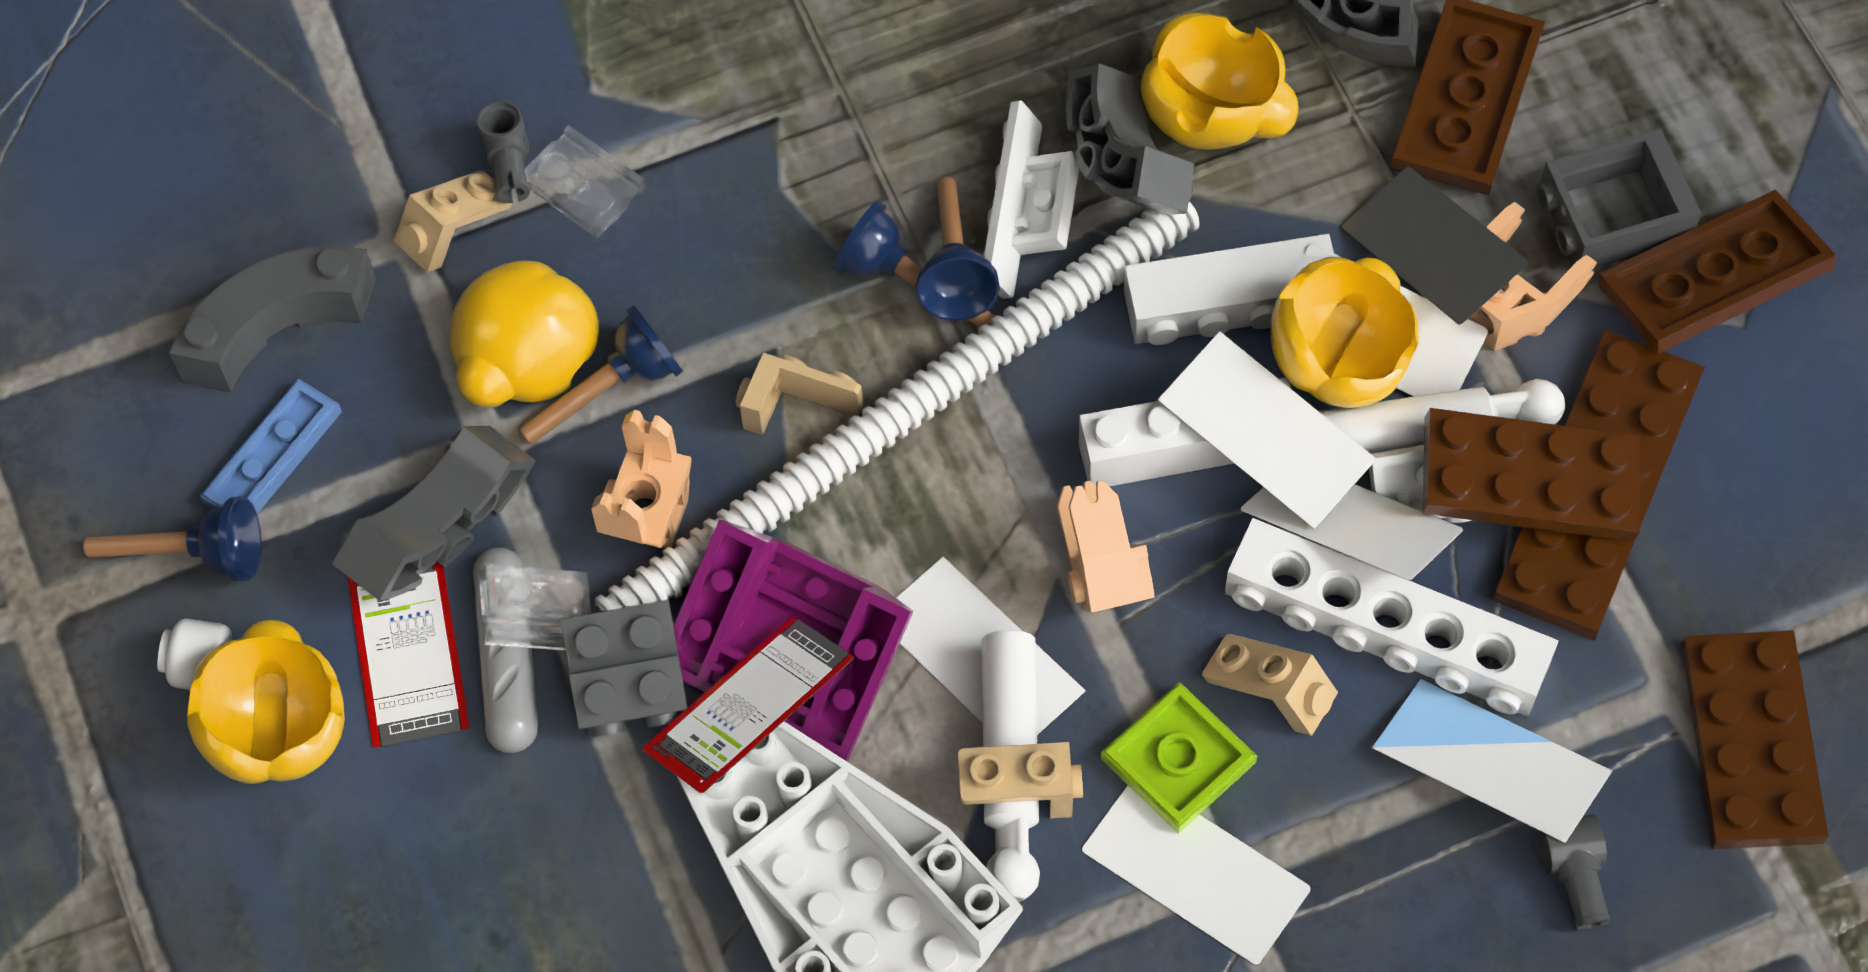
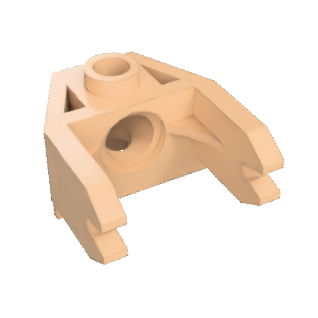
[1468,202,1597,351]
[591,410,692,548]
[1056,480,1155,613]

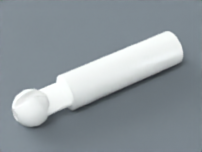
[1319,379,1565,454]
[982,630,1040,902]

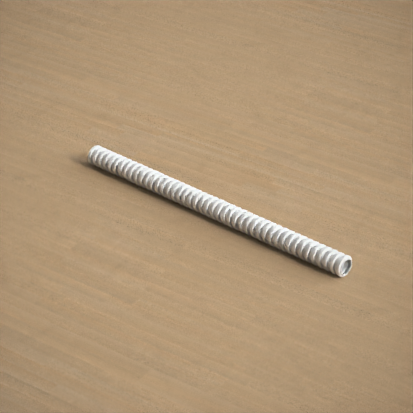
[594,201,1199,612]

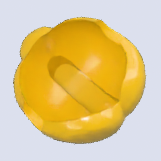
[1141,13,1299,150]
[1271,257,1419,408]
[449,261,599,408]
[187,620,345,784]

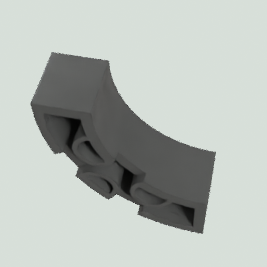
[1291,0,1418,68]
[1066,63,1195,215]
[169,246,377,392]
[332,426,536,601]

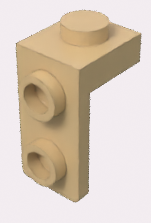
[393,170,514,272]
[736,353,863,435]
[1202,634,1338,736]
[958,742,1083,819]

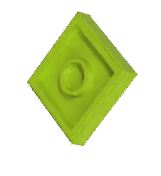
[1101,682,1257,834]

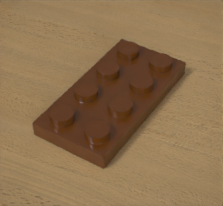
[1391,0,1545,196]
[1599,189,1836,354]
[1422,408,1640,541]
[1681,630,1828,849]

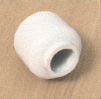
[157,618,233,690]

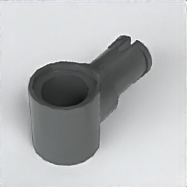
[476,100,530,203]
[1537,814,1611,931]

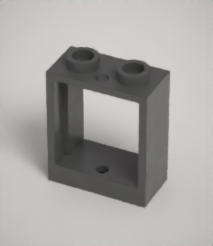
[1536,129,1701,267]

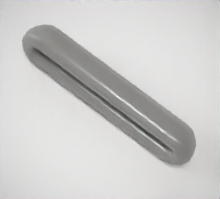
[472,547,538,753]

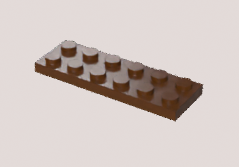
[1493,330,1705,641]

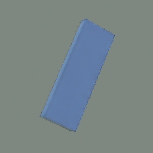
[200,378,342,514]

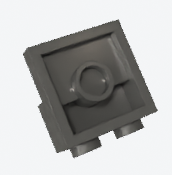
[560,599,688,737]

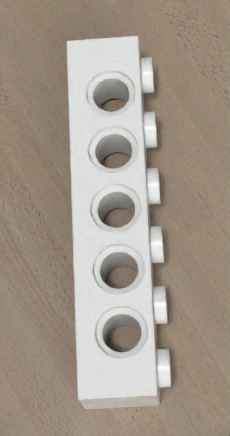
[1225,518,1559,717]

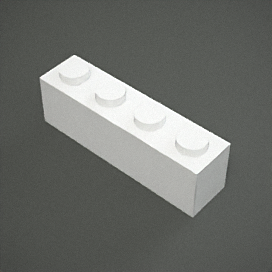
[1123,234,1334,345]
[1079,378,1291,486]

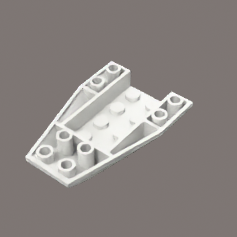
[677,721,1023,972]

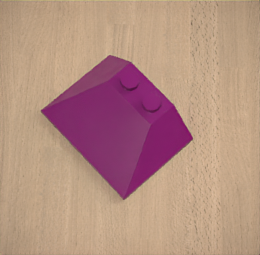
[673,520,914,761]

